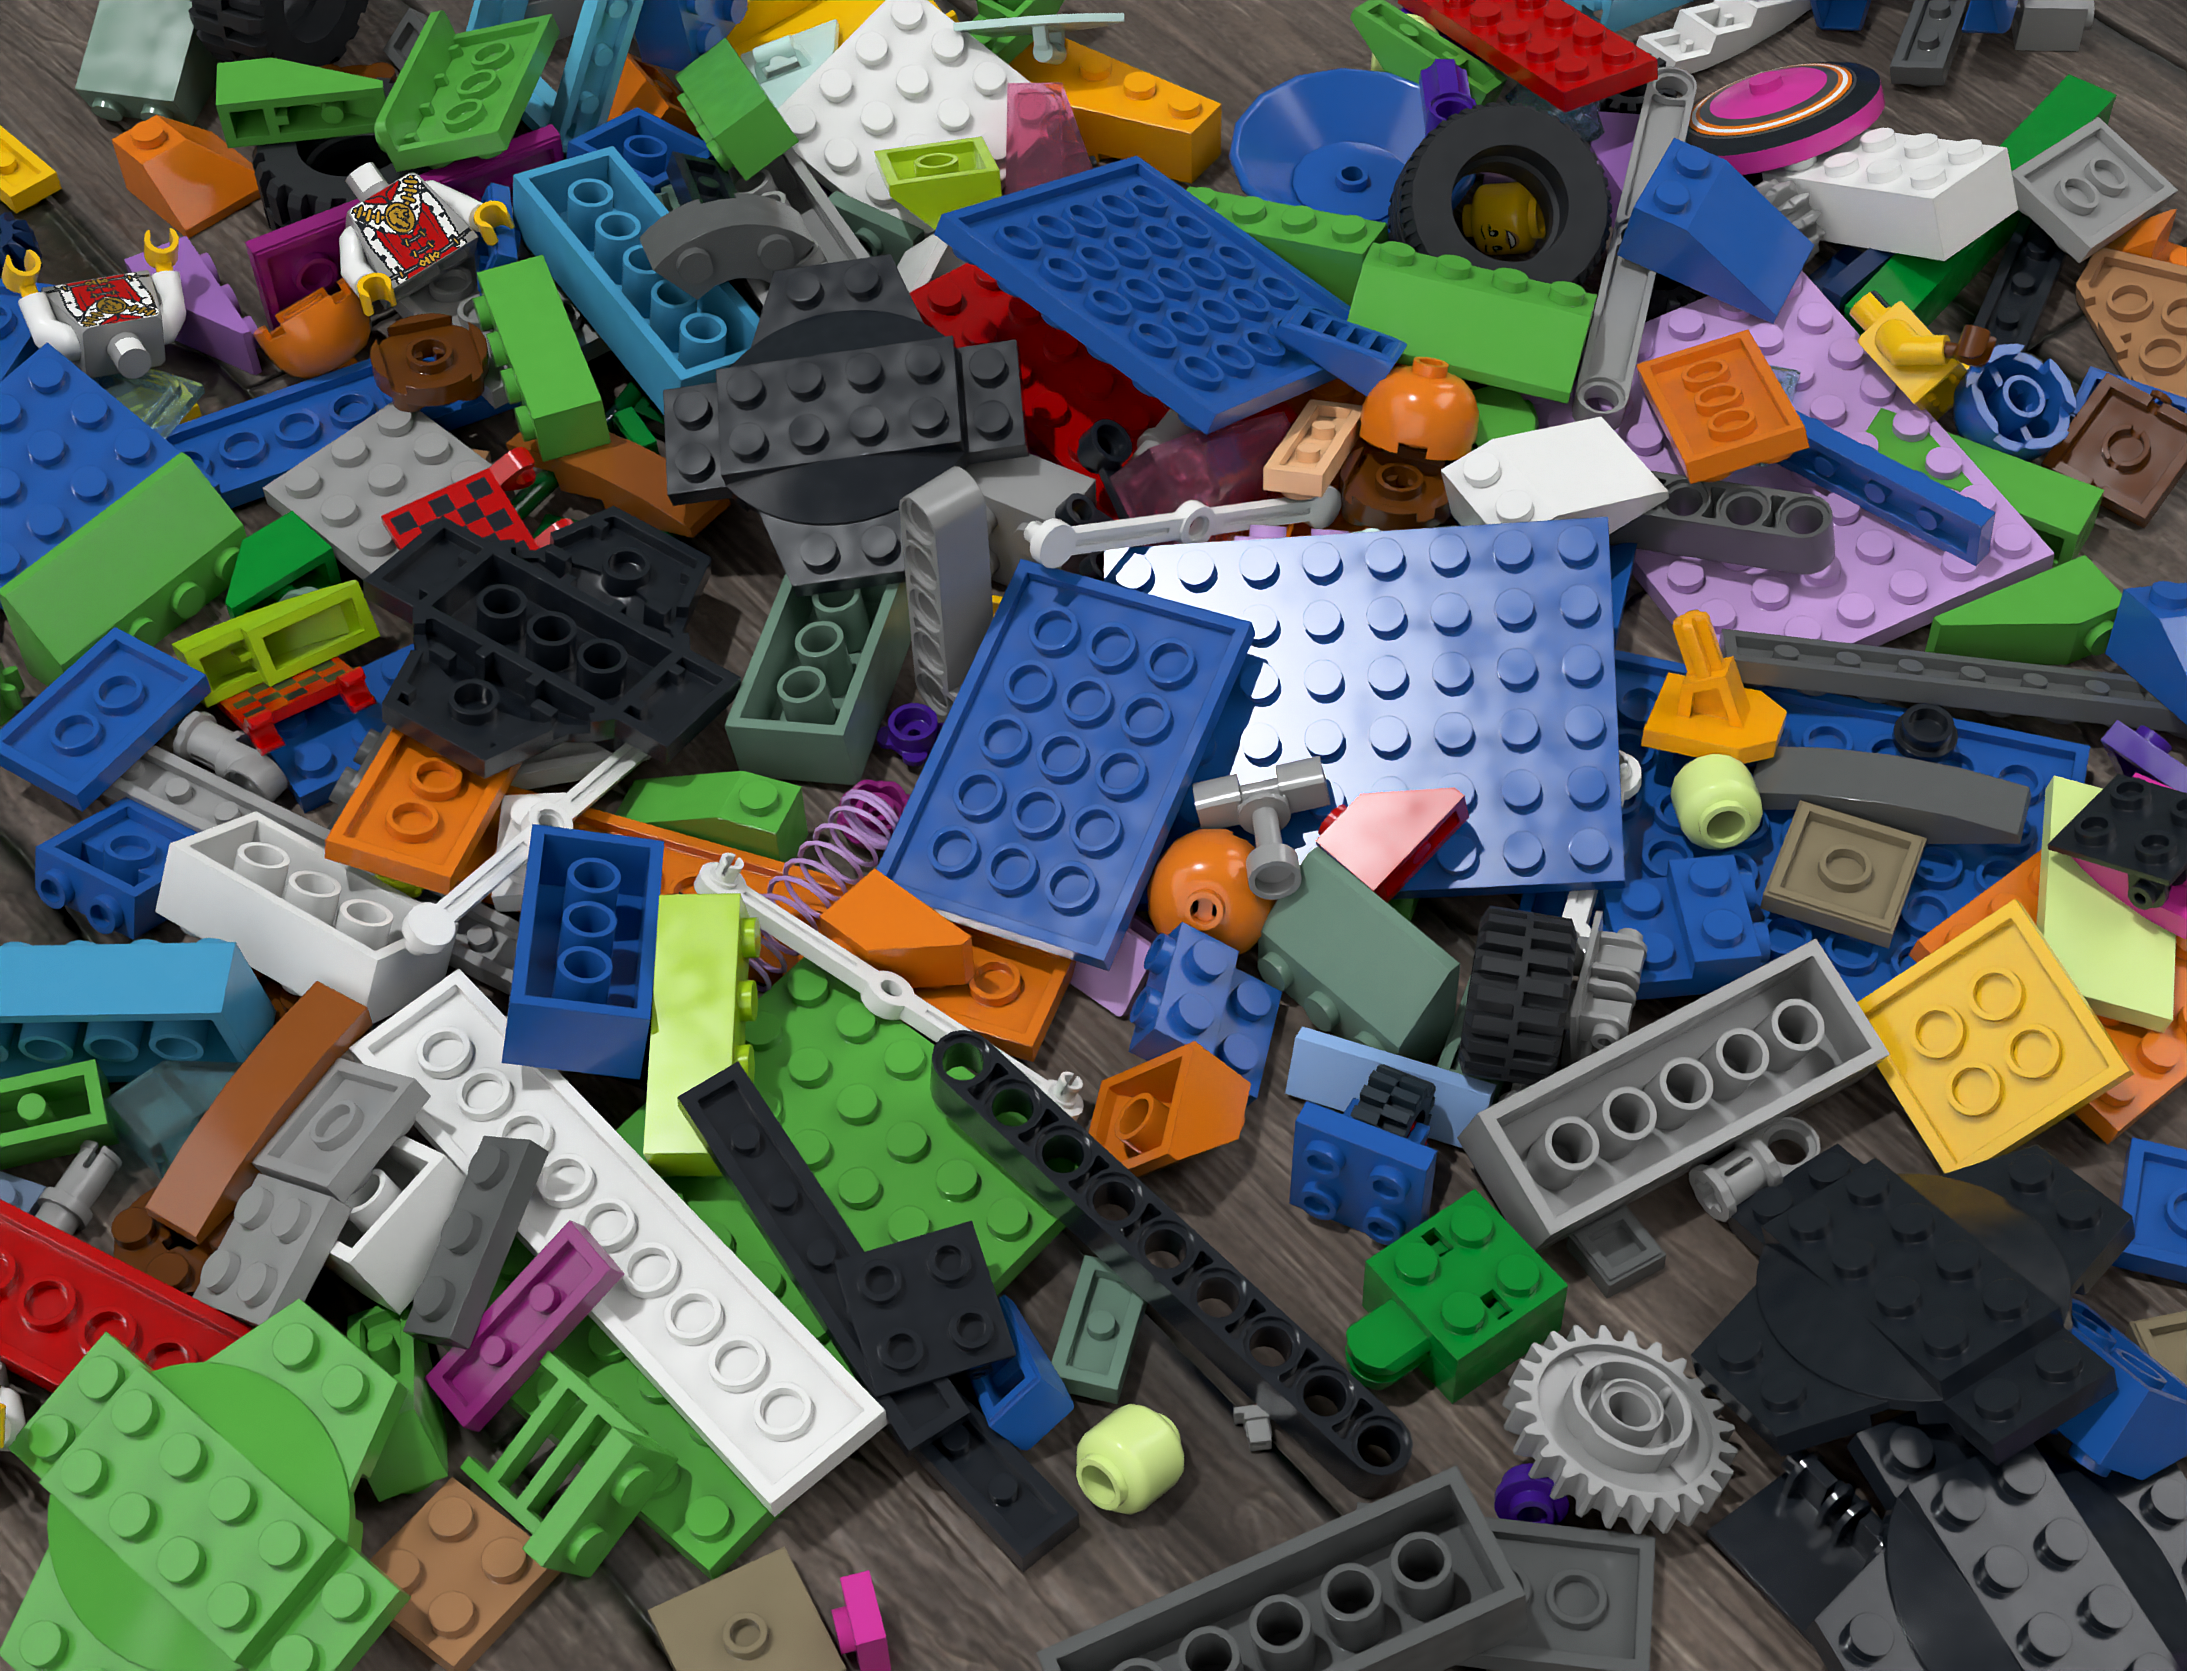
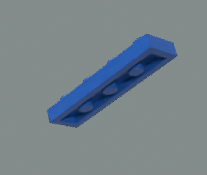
[1776,410,1996,566]

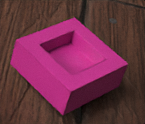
[831,1570,891,1671]

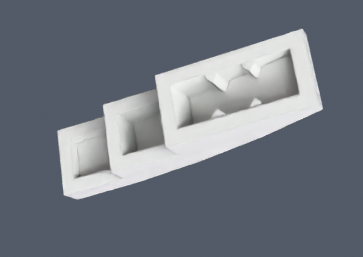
[1636,0,1812,74]

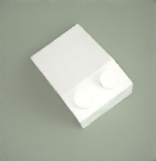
[1441,417,1669,534]
[323,1136,466,1315]

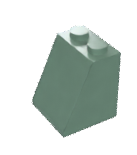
[75,0,222,125]

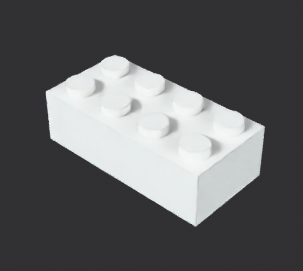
[1762,128,2018,261]
[155,811,459,1023]

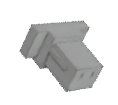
[1233,1404,1273,1452]

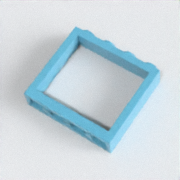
[466,0,644,152]

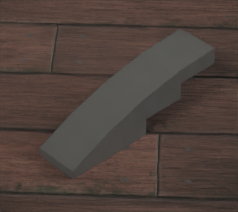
[1753,746,2032,844]

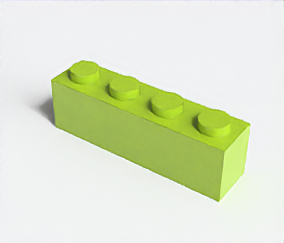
[643,893,761,1177]

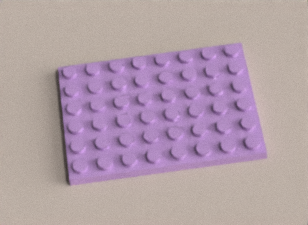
[1519,271,2055,646]

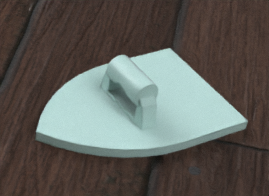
[953,13,1124,65]
[741,19,839,109]

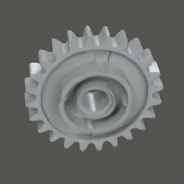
[1502,1325,1738,1534]

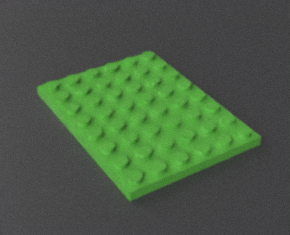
[441,957,1078,1580]

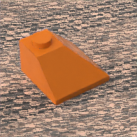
[111,115,261,239]
[1088,1041,1251,1178]

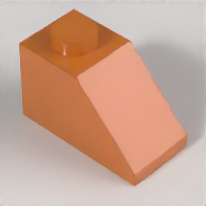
[819,868,975,988]

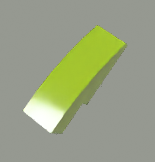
[171,580,381,708]

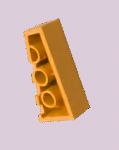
[1008,38,1222,184]

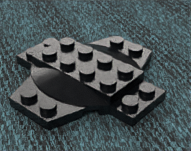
[663,254,1029,597]
[364,506,741,779]
[1691,1143,2135,1466]
[1805,1411,2187,1671]

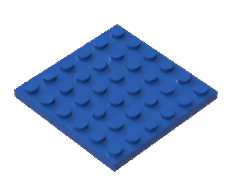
[934,156,1351,435]

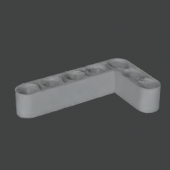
[899,466,993,722]

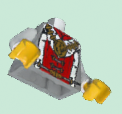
[339,162,515,316]
[1,228,186,379]

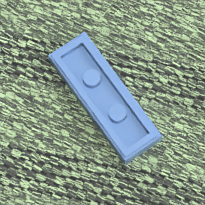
[1285,1026,1496,1148]

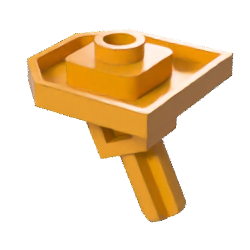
[1641,609,1787,764]

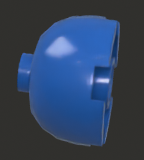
[1952,343,2076,462]

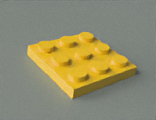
[1857,899,2135,1173]

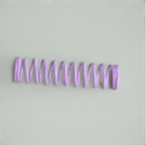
[748,789,899,992]

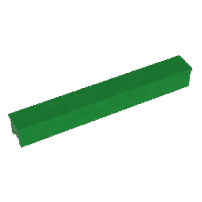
[1844,74,2117,336]

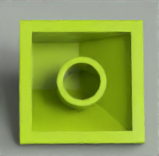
[874,136,1002,230]

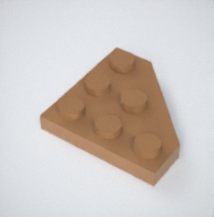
[2075,247,2187,398]

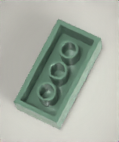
[724,574,911,785]

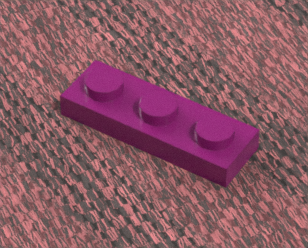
[425,1220,625,1432]

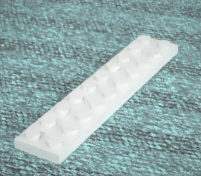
[349,968,888,1517]

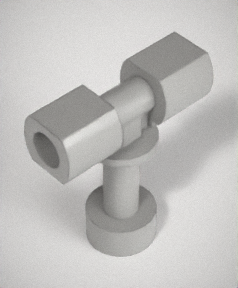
[1192,756,1330,900]

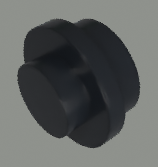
[1892,704,1958,763]

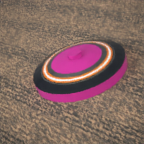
[1685,61,1885,175]

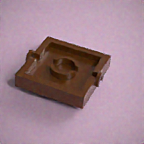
[2041,373,2187,529]

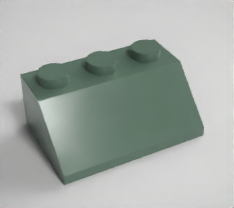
[1258,846,1460,1063]

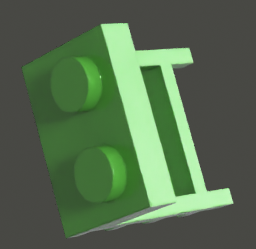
[460,1350,679,1578]

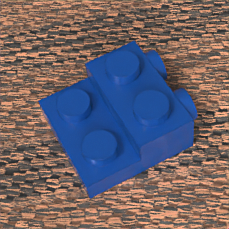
[35,797,198,940]
[1599,854,1771,1000]
[1128,922,1282,1107]

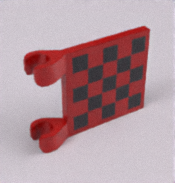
[381,447,574,551]
[217,656,377,756]

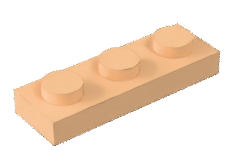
[1263,399,1363,500]

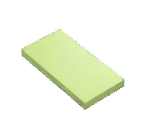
[2036,775,2176,1033]

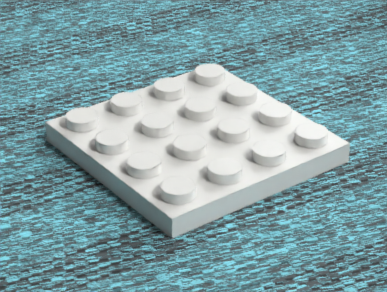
[777,0,1068,239]

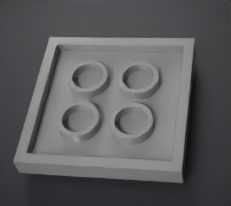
[263,402,515,580]

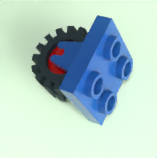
[1289,1064,1437,1245]

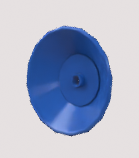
[1229,68,1476,234]

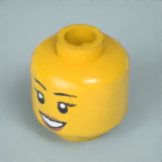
[1462,182,1545,255]

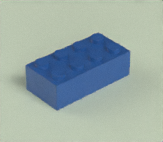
[501,824,664,1079]

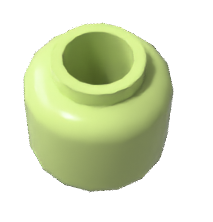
[1671,754,1763,850]
[1076,1404,1184,1515]

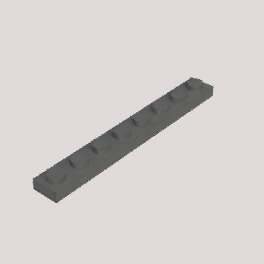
[1719,629,2187,739]

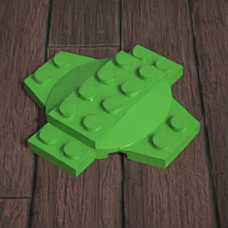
[0,1298,411,1671]

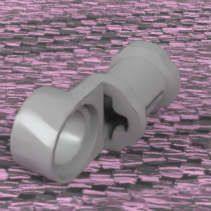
[173,711,287,802]
[1689,1117,1821,1222]

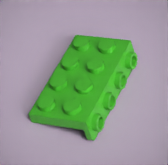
[374,10,560,172]

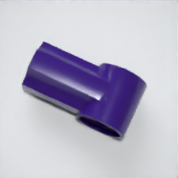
[1419,59,1477,137]

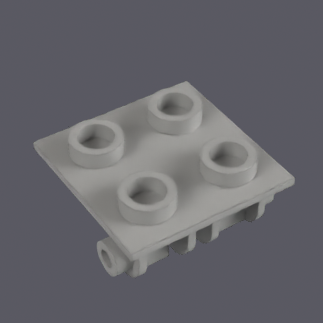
[1561,911,1648,1069]

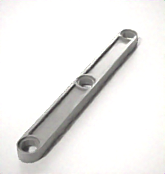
[1572,66,1697,430]

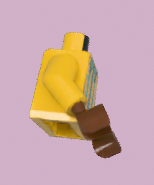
[1850,290,1997,421]

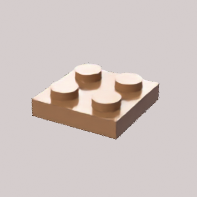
[370,1477,561,1671]

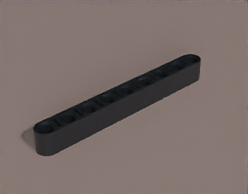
[930,1030,1413,1499]

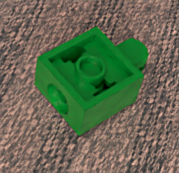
[1345,1189,1568,1405]

